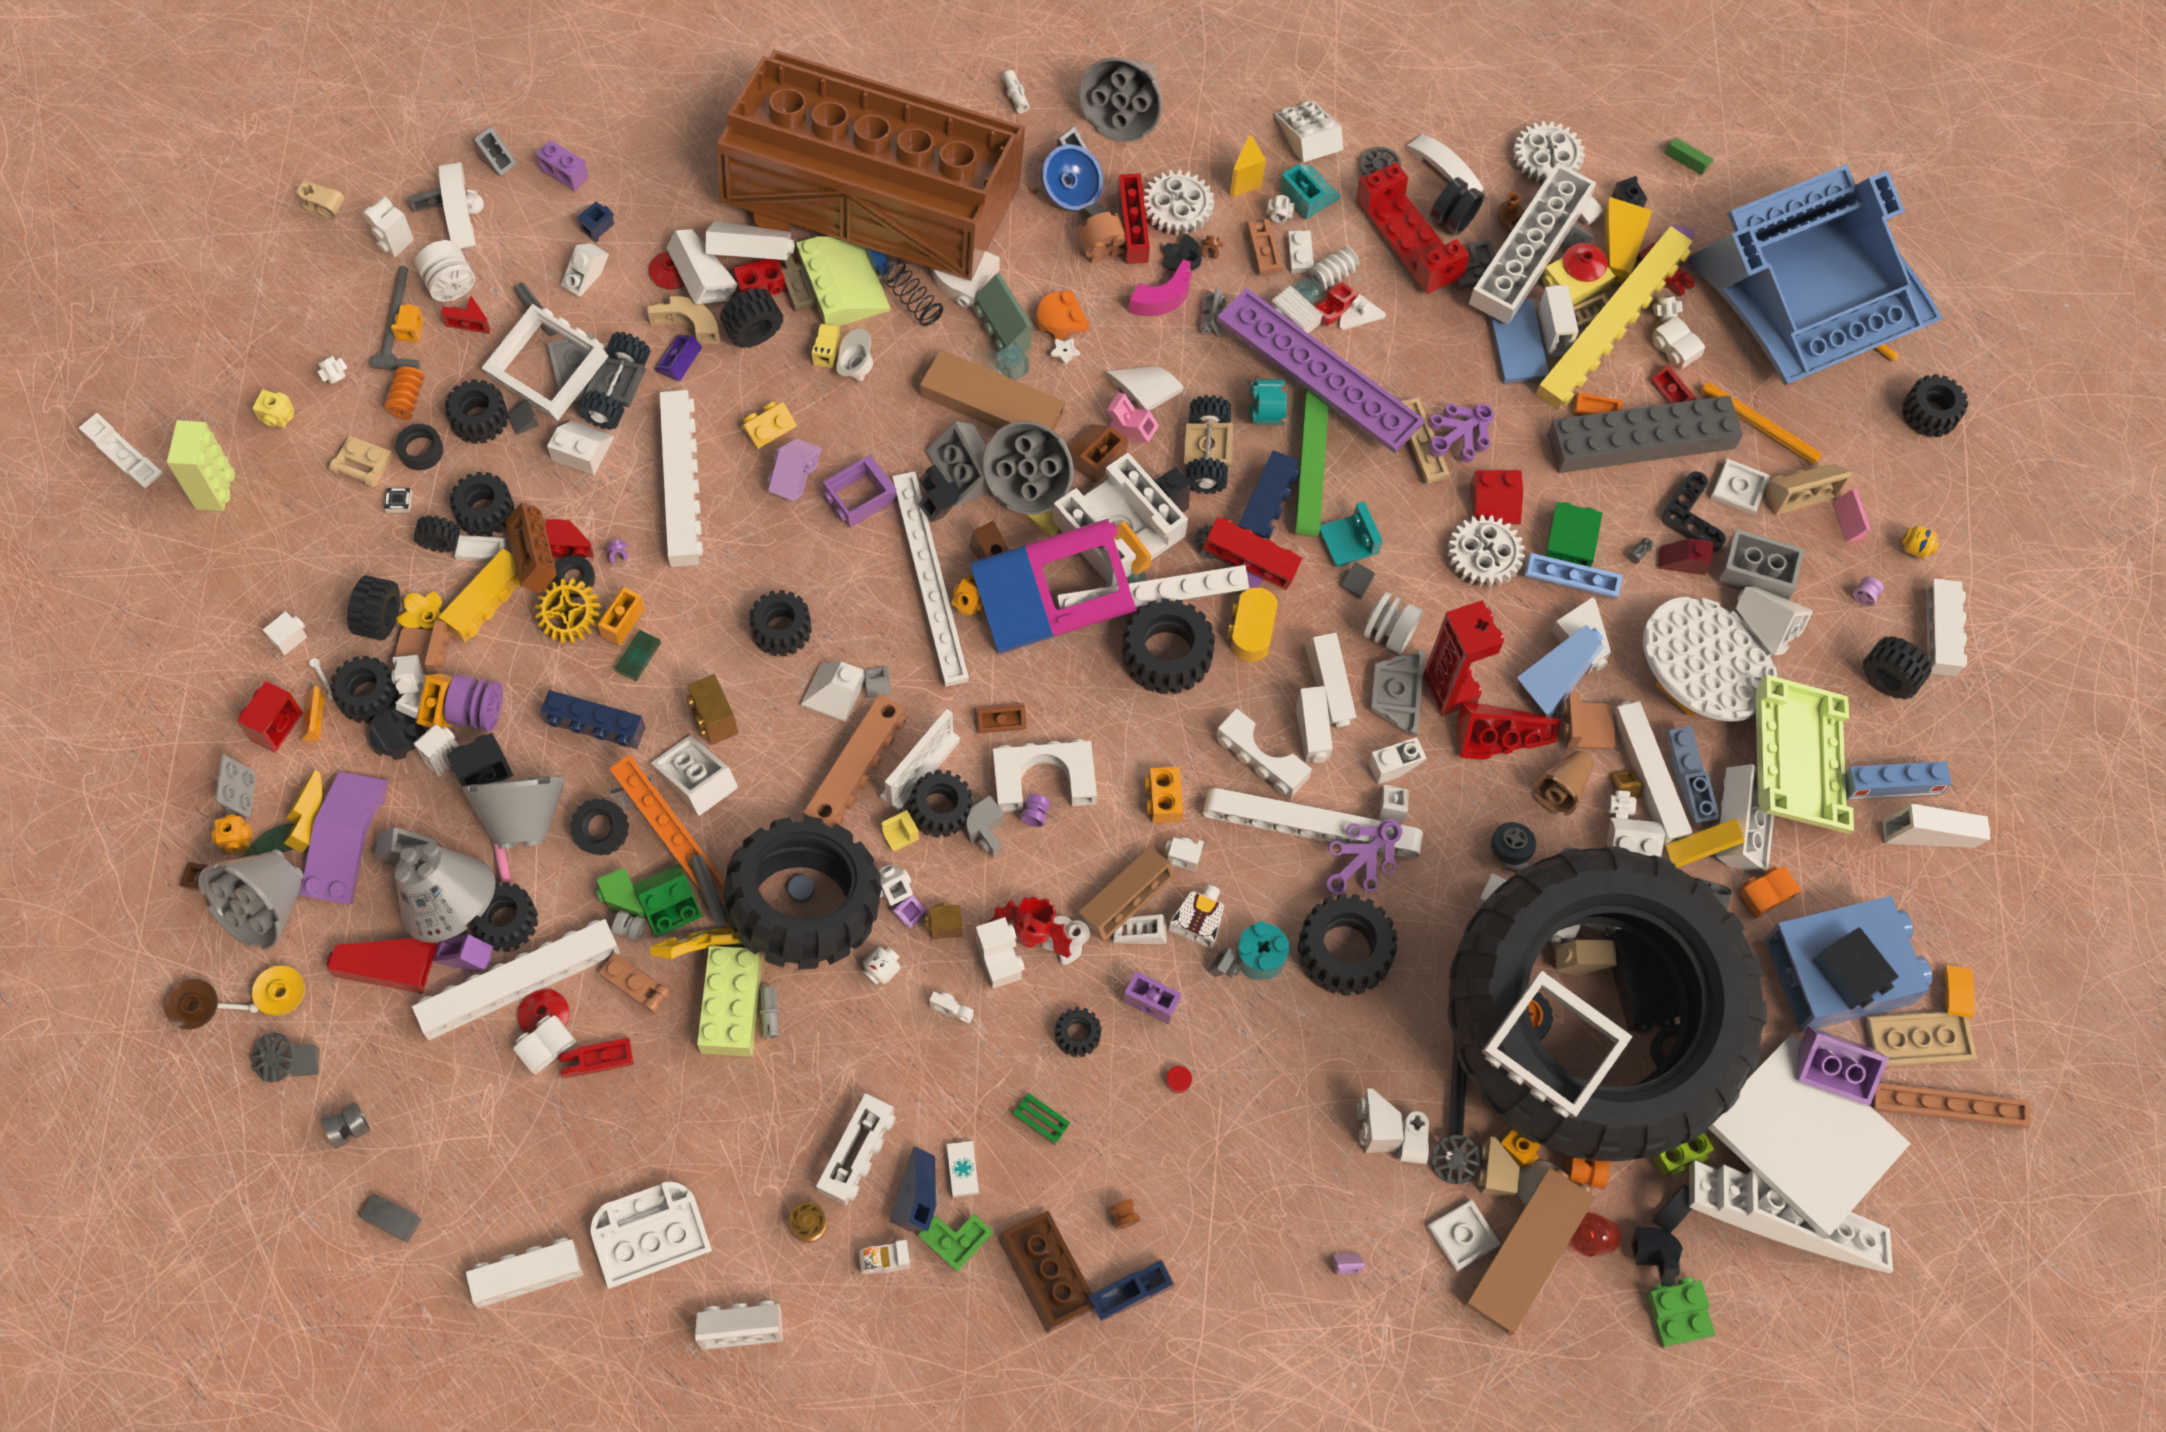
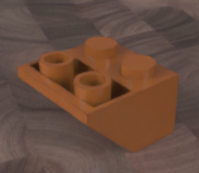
[1068,424,1128,483]

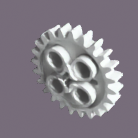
[1513,121,1585,183]
[1144,170,1214,235]
[1448,515,1525,588]

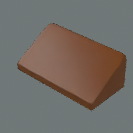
[976,703,1027,733]

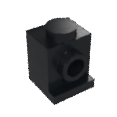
[1612,176,1648,208]

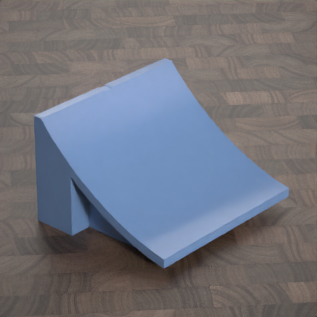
[1687,164,1943,385]

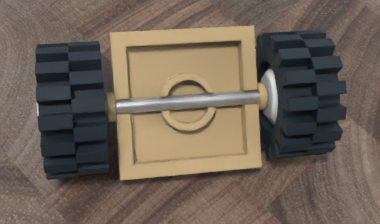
[1184,395,1233,494]

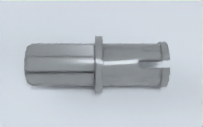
[759,986,780,1039]

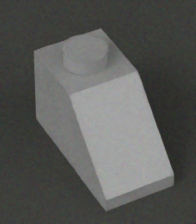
[374,827,438,864]

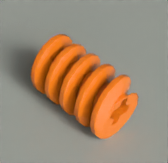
[384,367,425,420]

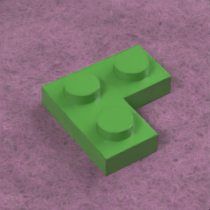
[918,1214,993,1273]

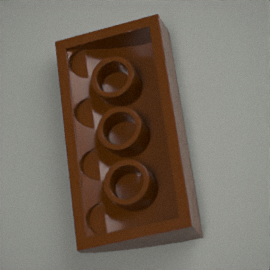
[998,1211,1094,1333]

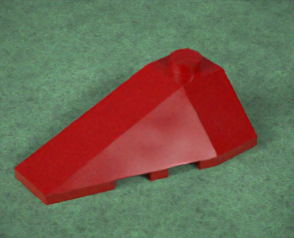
[1456,702,1561,760]

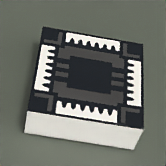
[384,488,412,513]

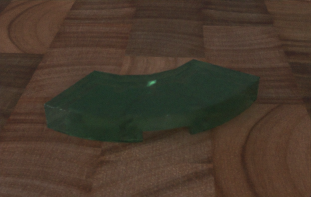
[243,823,295,857]

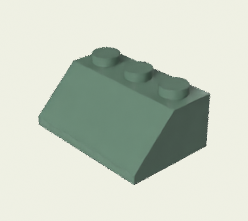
[974,273,1032,360]

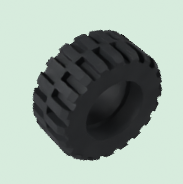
[1122,598,1215,694]
[1298,894,1398,996]

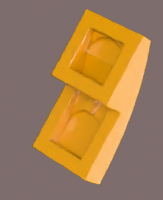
[1943,965,1974,1018]

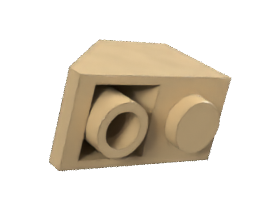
[1478,1137,1520,1199]

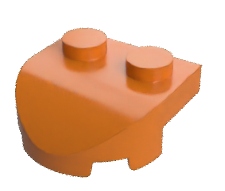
[1034,290,1090,339]

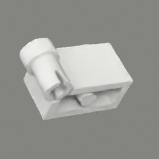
[362,196,414,257]

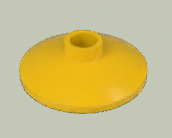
[252,966,305,1016]

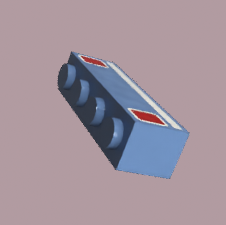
[1845,761,1952,800]

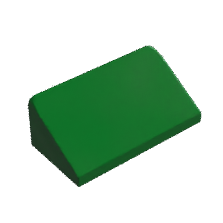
[1665,138,1714,175]

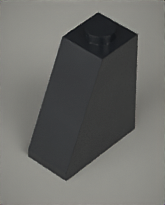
[1152,467,1190,513]

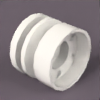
[414,240,475,302]
[1364,592,1423,655]

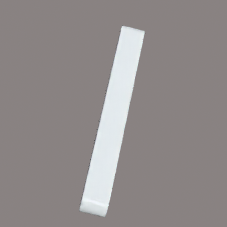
[1203,788,1423,858]

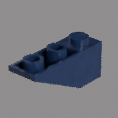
[889,1146,936,1232]

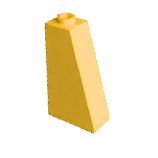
[1604,197,1652,284]

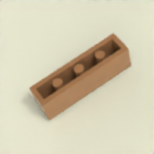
[1078,847,1175,941]

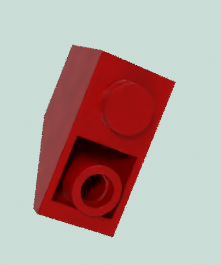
[545,519,594,558]

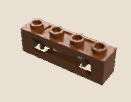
[505,502,557,594]

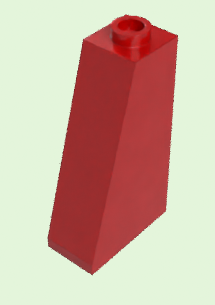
[327,938,438,994]

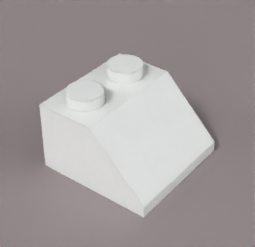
[547,421,614,475]

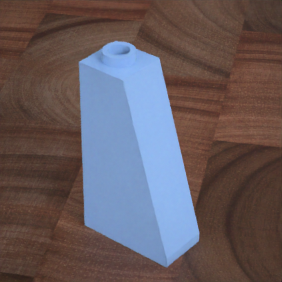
[1517,624,1604,717]

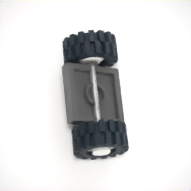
[578,332,651,430]

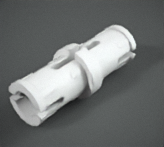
[1002,70,1030,113]

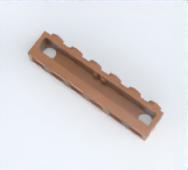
[803,694,907,828]

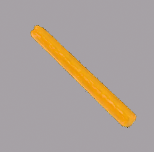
[1701,381,1822,464]

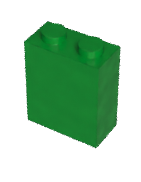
[1544,502,1603,567]

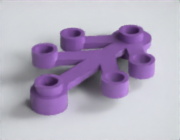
[1428,403,1494,463]
[1326,819,1402,894]

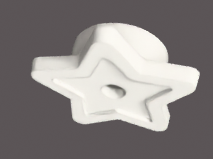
[1050,339,1080,364]

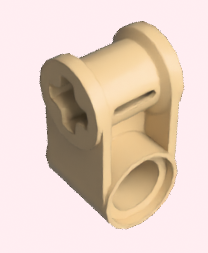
[297,182,345,219]

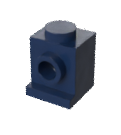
[577,201,614,243]

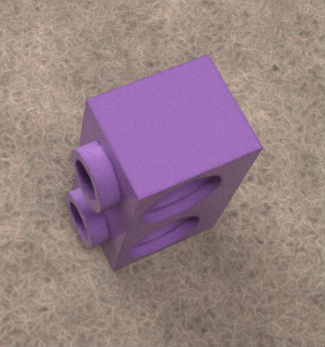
[536,140,589,192]

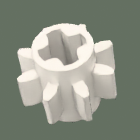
[1267,195,1295,223]
[1653,295,1683,321]
[316,355,347,384]
[1607,790,1636,819]

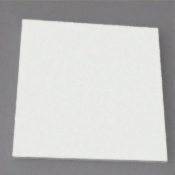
[1708,1034,1911,1239]

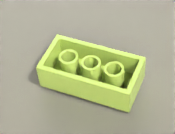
[167,420,235,511]
[697,946,763,1057]

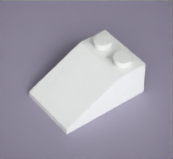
[651,735,738,816]

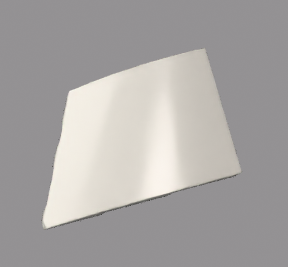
[1106,366,1183,411]

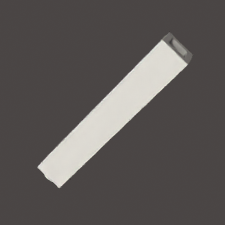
[1614,701,1692,847]

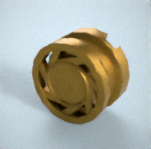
[788,1201,827,1243]

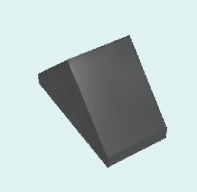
[473,126,517,176]

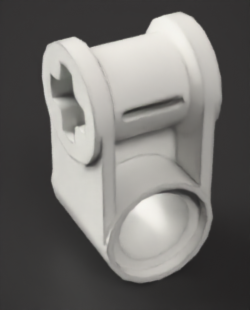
[1399,1111,1429,1164]

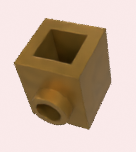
[925,903,963,939]

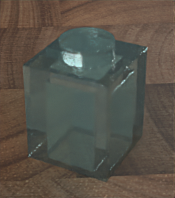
[997,342,1029,380]

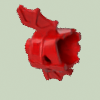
[989,897,1072,958]

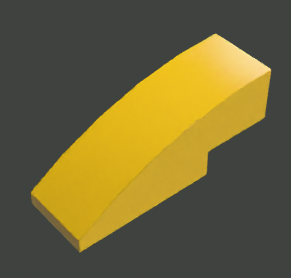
[284,770,322,853]

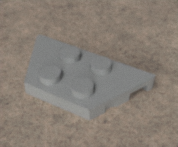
[1370,649,1425,737]

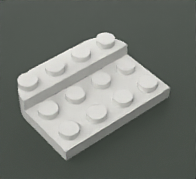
[591,1182,712,1289]

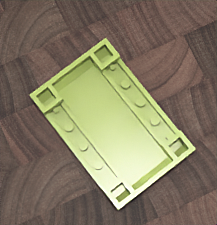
[1755,675,1854,834]

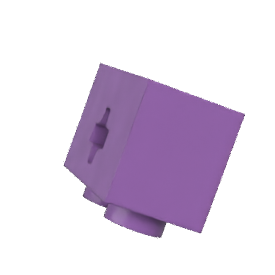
[1123,971,1182,1025]

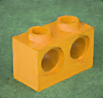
[1145,767,1183,823]

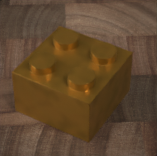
[686,673,738,745]

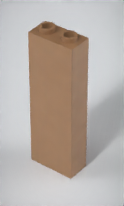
[918,349,1065,431]
[1465,1168,1596,1335]

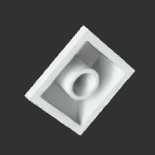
[801,662,865,723]

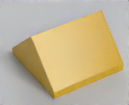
[1230,135,1266,197]

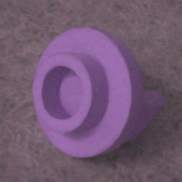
[604,539,628,563]

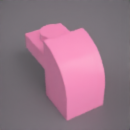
[1107,393,1159,443]

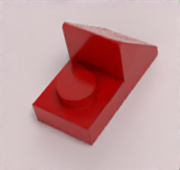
[441,296,491,334]

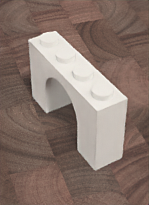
[993,739,1097,812]

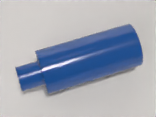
[865,248,889,276]

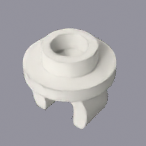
[466,189,484,214]

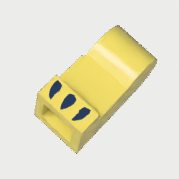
[812,323,840,368]

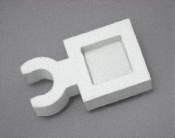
[929,992,974,1024]

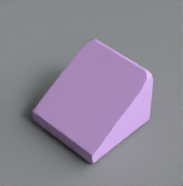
[1333,1253,1365,1275]

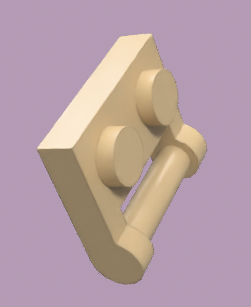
[329,435,393,487]

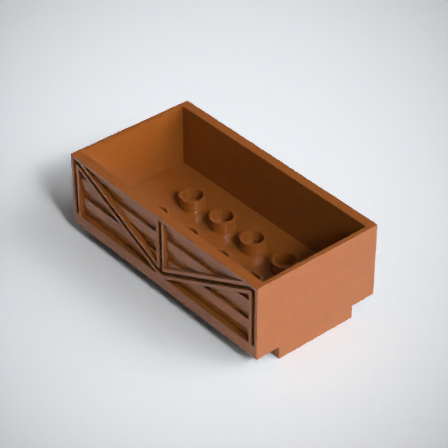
[717,50,1025,281]

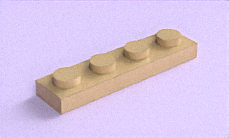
[1401,397,1450,484]

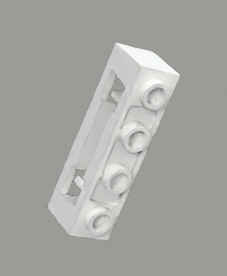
[816,1093,896,1206]

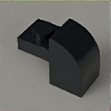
[919,465,960,523]
[1631,1227,1683,1287]

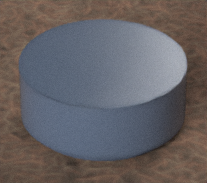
[788,875,814,902]

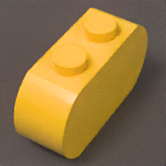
[1227,588,1278,662]

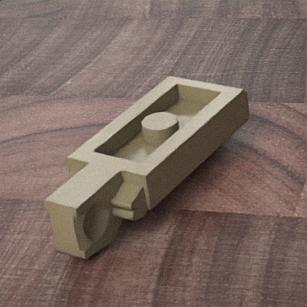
[781,254,817,312]

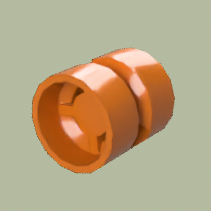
[1566,1157,1610,1189]

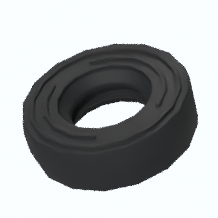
[552,555,595,598]

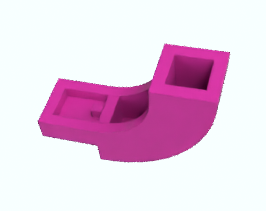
[1129,259,1192,316]

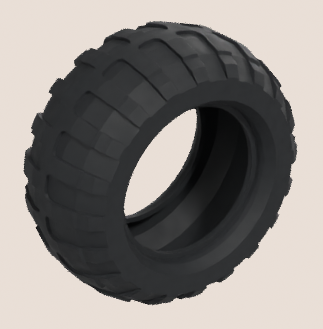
[1447,846,1767,1161]

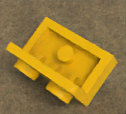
[740,401,797,449]

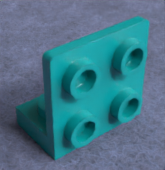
[1319,501,1383,567]

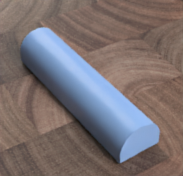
[1524,553,1623,599]

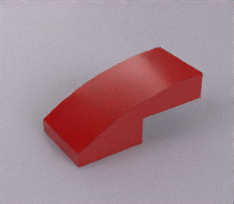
[1315,282,1359,326]

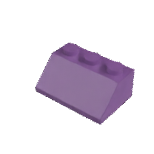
[1797,1026,1889,1106]

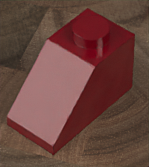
[1658,538,1713,575]

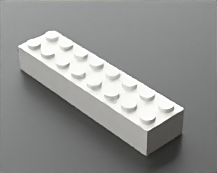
[1469,163,1596,325]

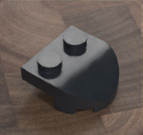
[368,705,426,760]

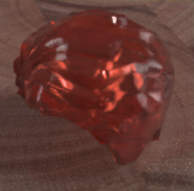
[1571,1212,1621,1257]

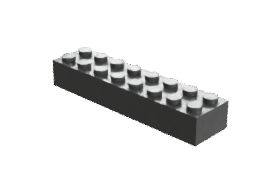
[1548,396,1743,473]

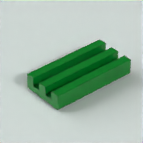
[1013,1093,1070,1145]

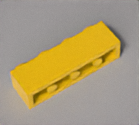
[439,548,526,643]

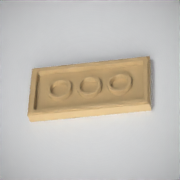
[1865,1012,1977,1068]

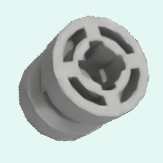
[612,910,646,942]

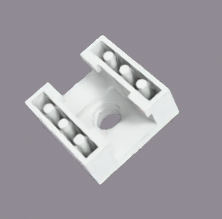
[1053,453,1188,587]

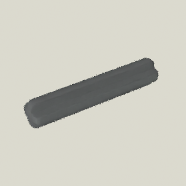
[514,282,557,336]
[690,854,728,927]

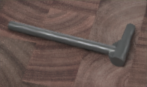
[371,266,420,370]

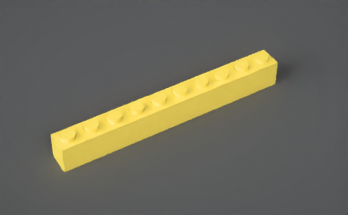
[1536,226,1693,410]

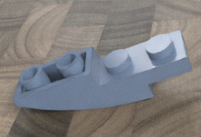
[1666,725,1720,824]

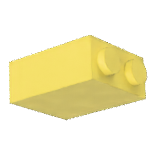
[1542,258,1615,306]

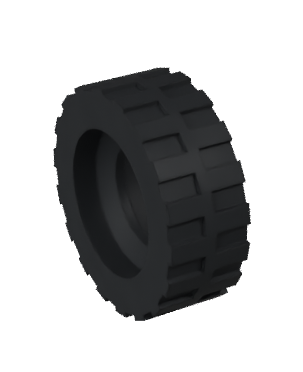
[570,799,629,856]

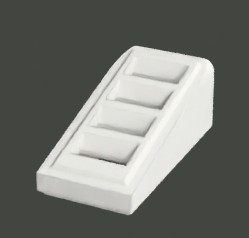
[1113,914,1167,944]

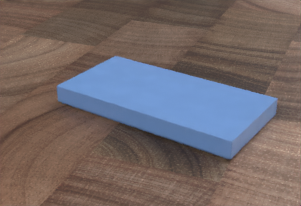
[1489,299,1549,383]

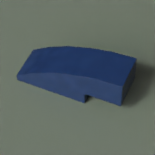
[1089,1260,1175,1321]

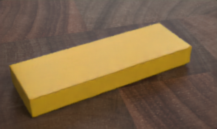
[1666,818,1745,868]

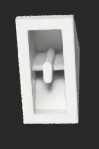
[1378,785,1408,825]

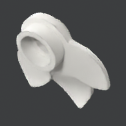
[1042,916,1090,965]

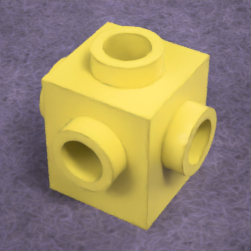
[252,390,294,428]

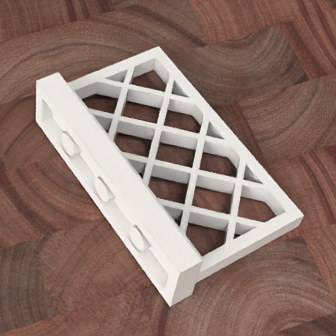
[880,709,960,813]

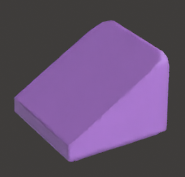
[889,895,927,929]

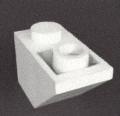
[561,243,609,296]
[1368,737,1427,785]

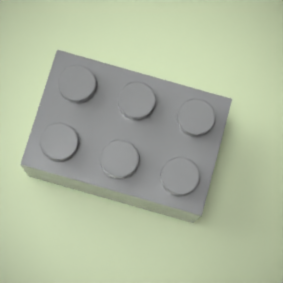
[1719,529,1805,600]

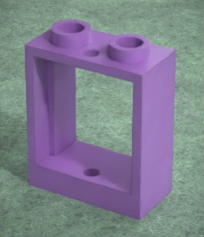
[822,455,897,527]

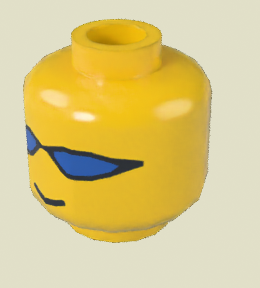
[1901,525,1940,559]

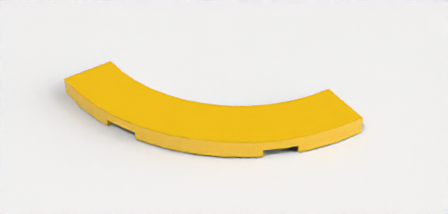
[650,927,742,959]

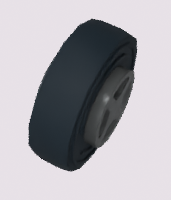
[1491,822,1536,865]

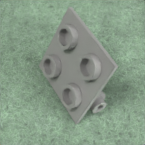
[215,754,256,818]

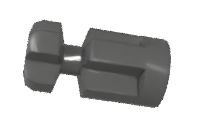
[1627,537,1654,564]

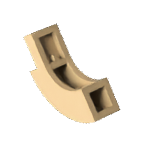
[648,296,721,345]

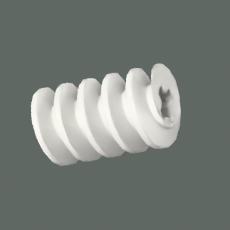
[1310,246,1360,291]

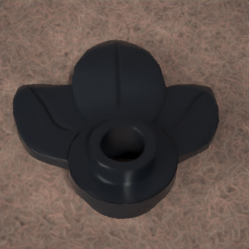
[1162,234,1202,271]

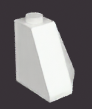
[1736,586,1813,655]

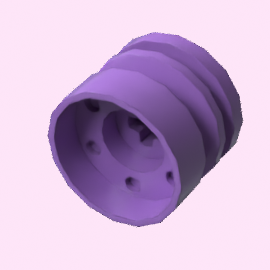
[445,674,503,732]

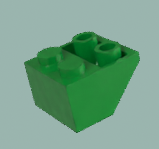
[632,864,703,938]

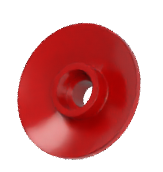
[1563,243,1608,282]
[649,251,685,290]
[517,989,570,1034]

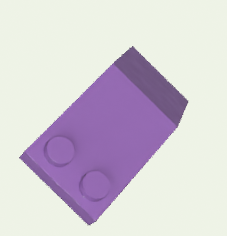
[300,772,389,904]

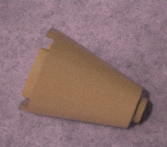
[1532,751,1594,816]

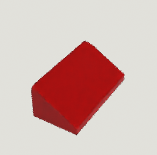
[1650,364,1697,404]

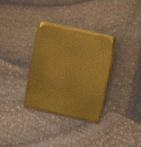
[1610,770,1642,799]

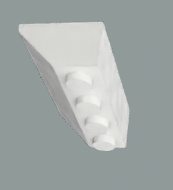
[1716,764,1774,874]

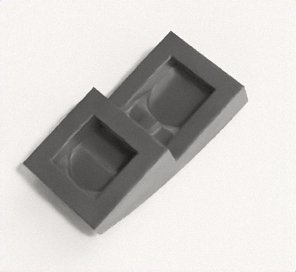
[359,1194,422,1243]

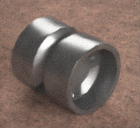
[320,1101,371,1149]

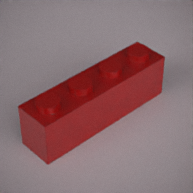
[1118,173,1150,264]
[1202,517,1303,590]

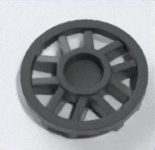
[1360,147,1401,176]
[250,1033,295,1082]
[1431,1134,1481,1184]

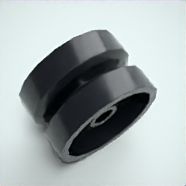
[1430,177,1485,235]

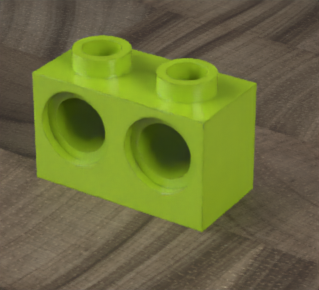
[1652,1133,1714,1177]

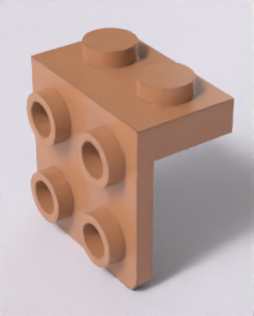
[392,621,451,675]
[1562,692,1616,750]

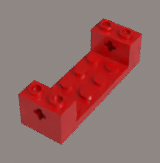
[1356,162,1469,294]
[1423,600,1504,716]

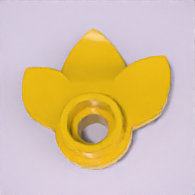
[396,591,442,630]

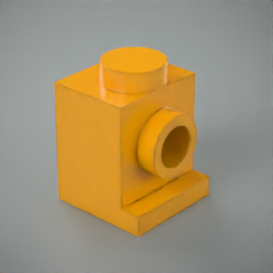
[391,304,423,342]

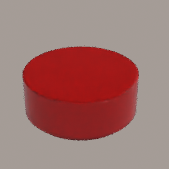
[1166,1066,1192,1093]

